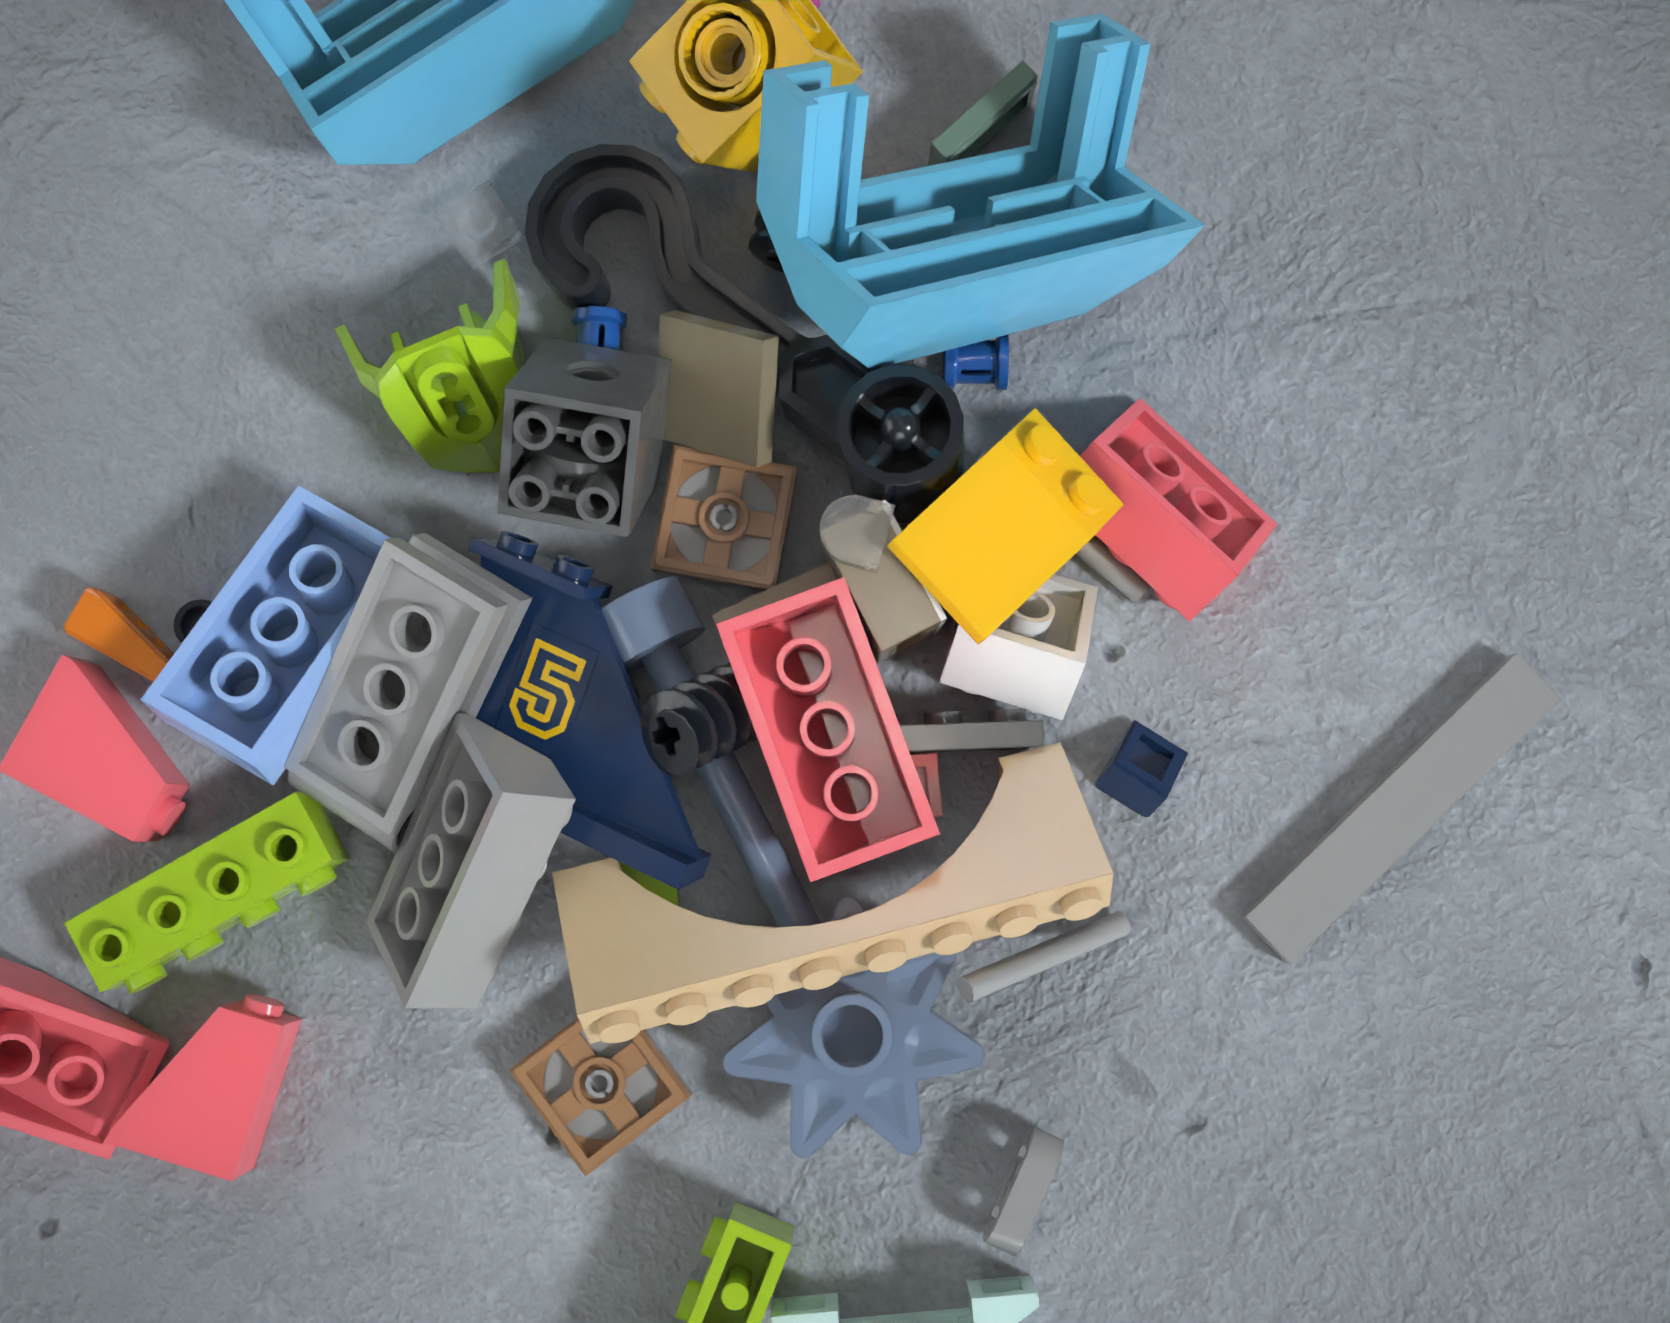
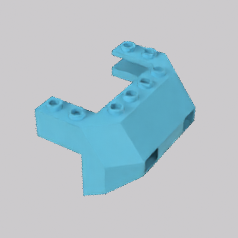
[224,0,636,165]
[756,13,1205,370]

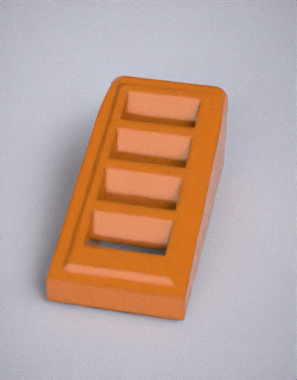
[63,586,174,682]

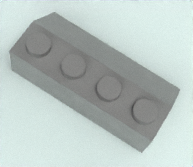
[366,713,576,1009]

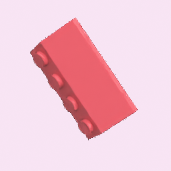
[716,577,940,883]

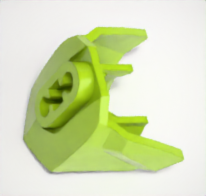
[334,258,526,473]

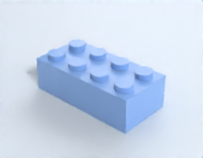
[140,485,391,786]

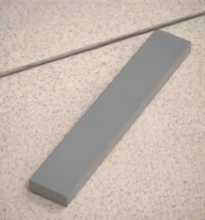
[1241,653,1562,964]

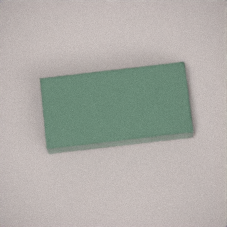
[928,60,1038,166]

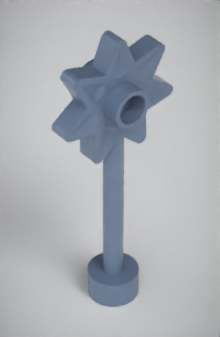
[601,576,984,1158]

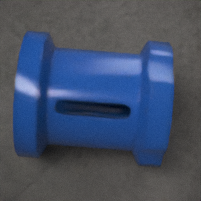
[571,306,627,350]
[943,335,1009,390]

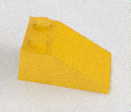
[887,408,1124,645]

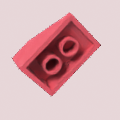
[0,957,170,1160]

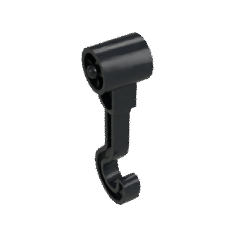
[524,144,965,524]

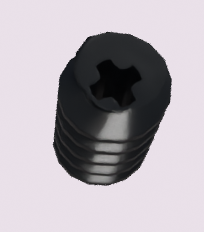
[641,662,758,777]

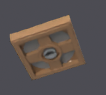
[650,445,798,591]
[509,1018,692,1177]

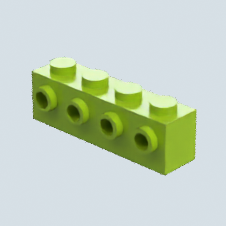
[64,792,351,994]
[674,1201,794,1323]

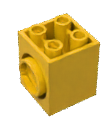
[629,0,863,173]

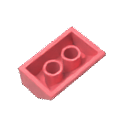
[1080,398,1278,622]

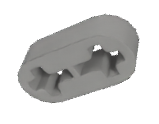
[983,1126,1064,1256]

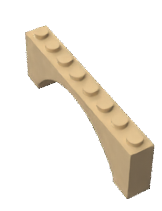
[552,742,1113,1044]

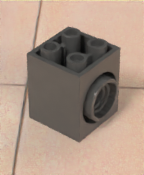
[497,337,672,537]

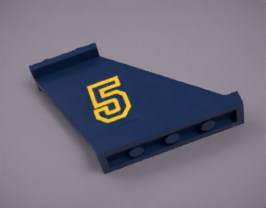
[468,531,712,890]

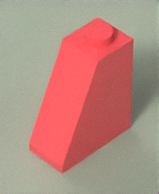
[0,655,190,842]
[106,994,302,1181]

